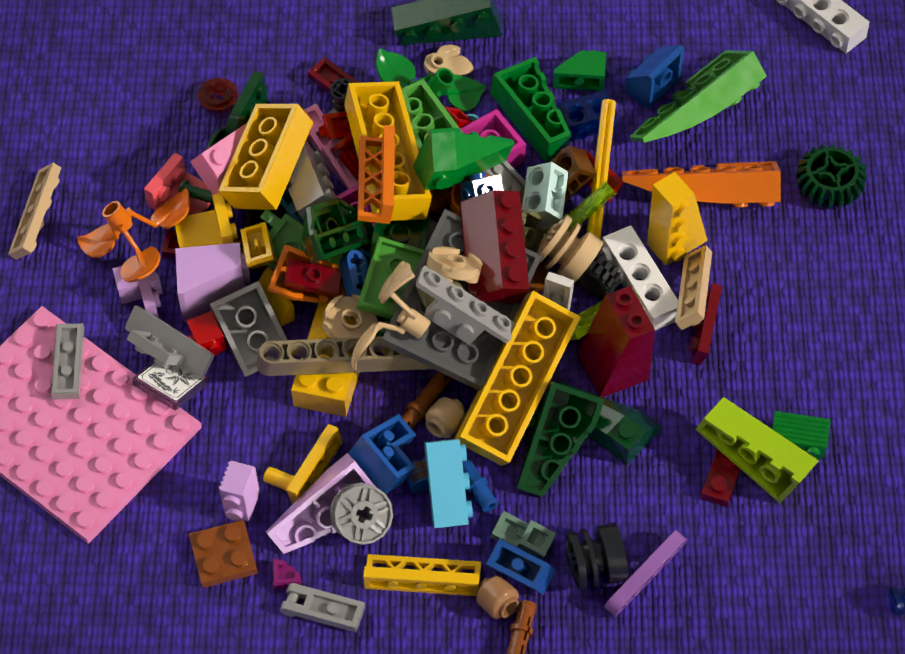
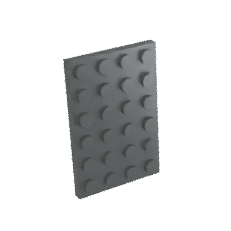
[380,209,542,391]

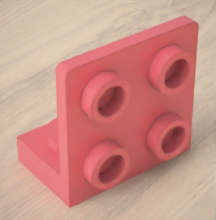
[144,153,211,216]

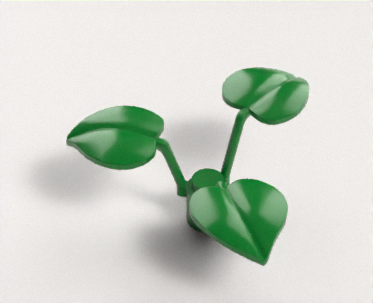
[376,48,486,112]

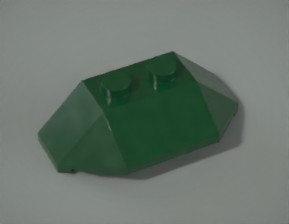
[302,198,373,264]

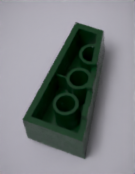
[391,0,503,45]

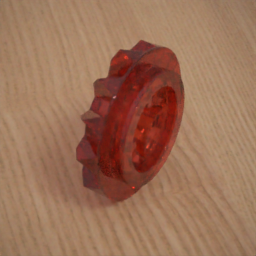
[198,78,239,114]

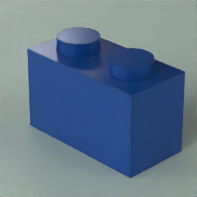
[486,539,556,595]

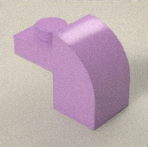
[112,266,163,318]

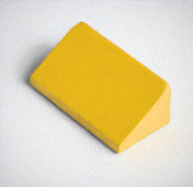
[259,267,295,327]

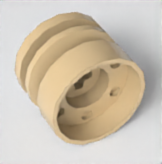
[536,215,603,283]

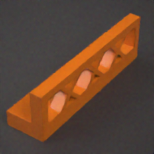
[357,125,395,224]

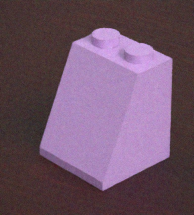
[175,243,250,322]

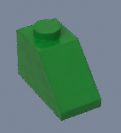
[554,50,606,91]

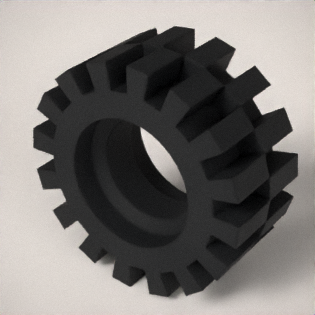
[575,254,622,299]

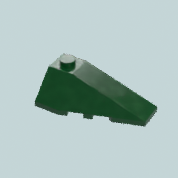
[516,381,604,497]
[558,382,662,466]

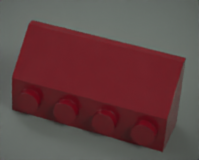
[459,190,529,303]

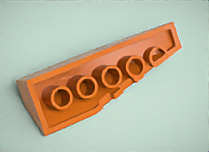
[622,161,781,207]

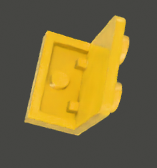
[175,193,238,248]

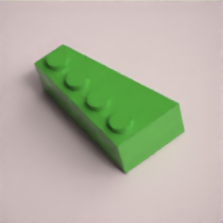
[401,79,463,151]

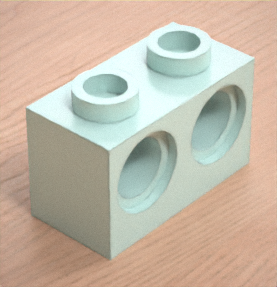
[522,162,568,225]

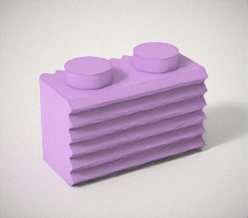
[219,461,260,521]

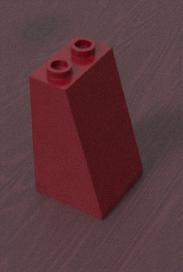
[577,286,655,397]

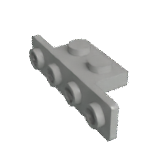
[416,266,515,345]
[125,306,214,378]

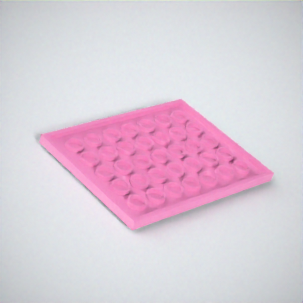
[0,306,202,544]

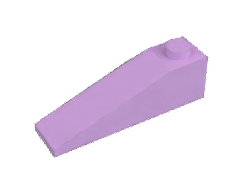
[266,453,376,554]

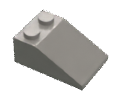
[209,281,287,377]

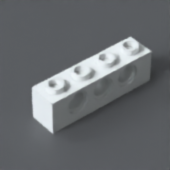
[777,0,870,53]
[600,226,678,331]

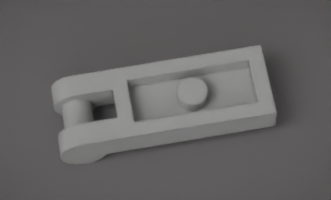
[279,583,365,632]

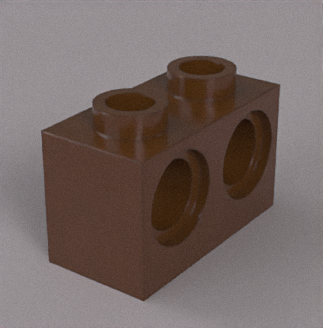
[550,145,596,204]

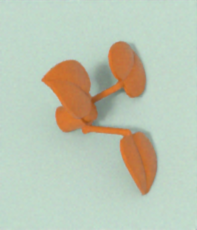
[77,188,190,283]

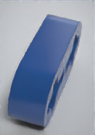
[339,250,368,297]

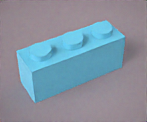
[424,439,473,528]

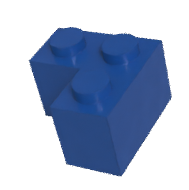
[348,414,416,494]

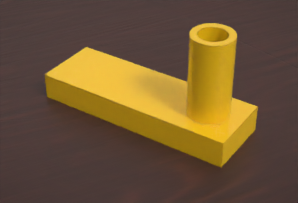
[263,424,343,504]

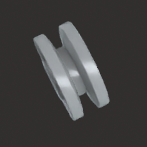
[330,482,393,545]

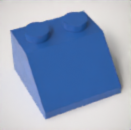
[625,45,684,109]

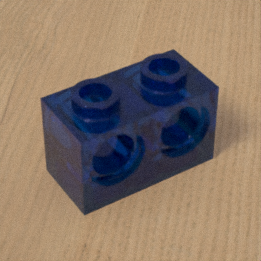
[558,90,617,141]

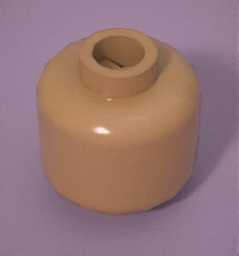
[476,576,519,619]

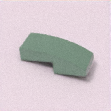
[489,511,556,558]

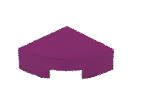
[273,559,302,589]

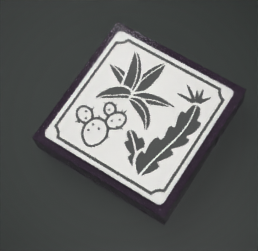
[132,361,210,411]

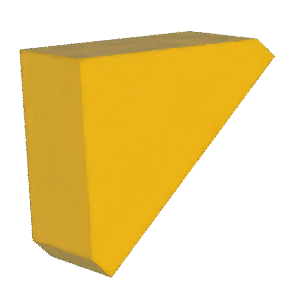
[240,222,278,269]

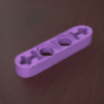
[604,530,687,617]

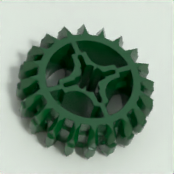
[795,143,867,210]

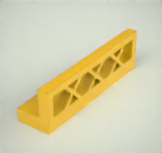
[363,554,481,596]

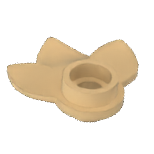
[424,44,474,76]

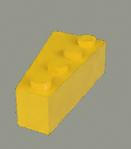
[647,172,708,266]

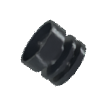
[565,522,628,591]

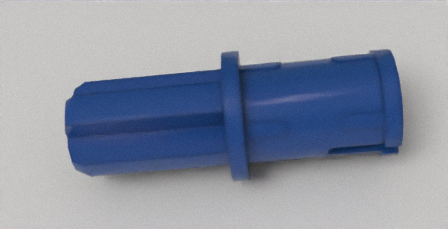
[462,460,498,512]

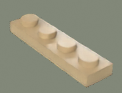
[8,163,61,260]
[675,245,712,330]

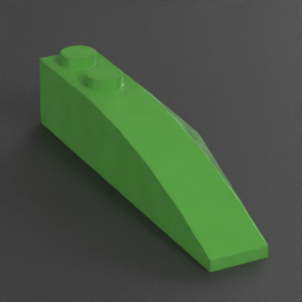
[629,50,767,143]

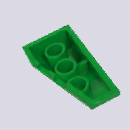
[413,128,515,190]

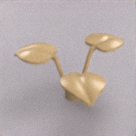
[351,260,431,371]

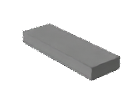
[51,323,85,399]

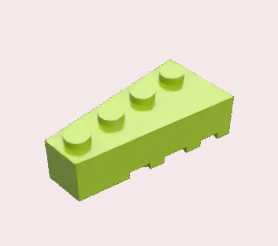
[695,397,819,503]

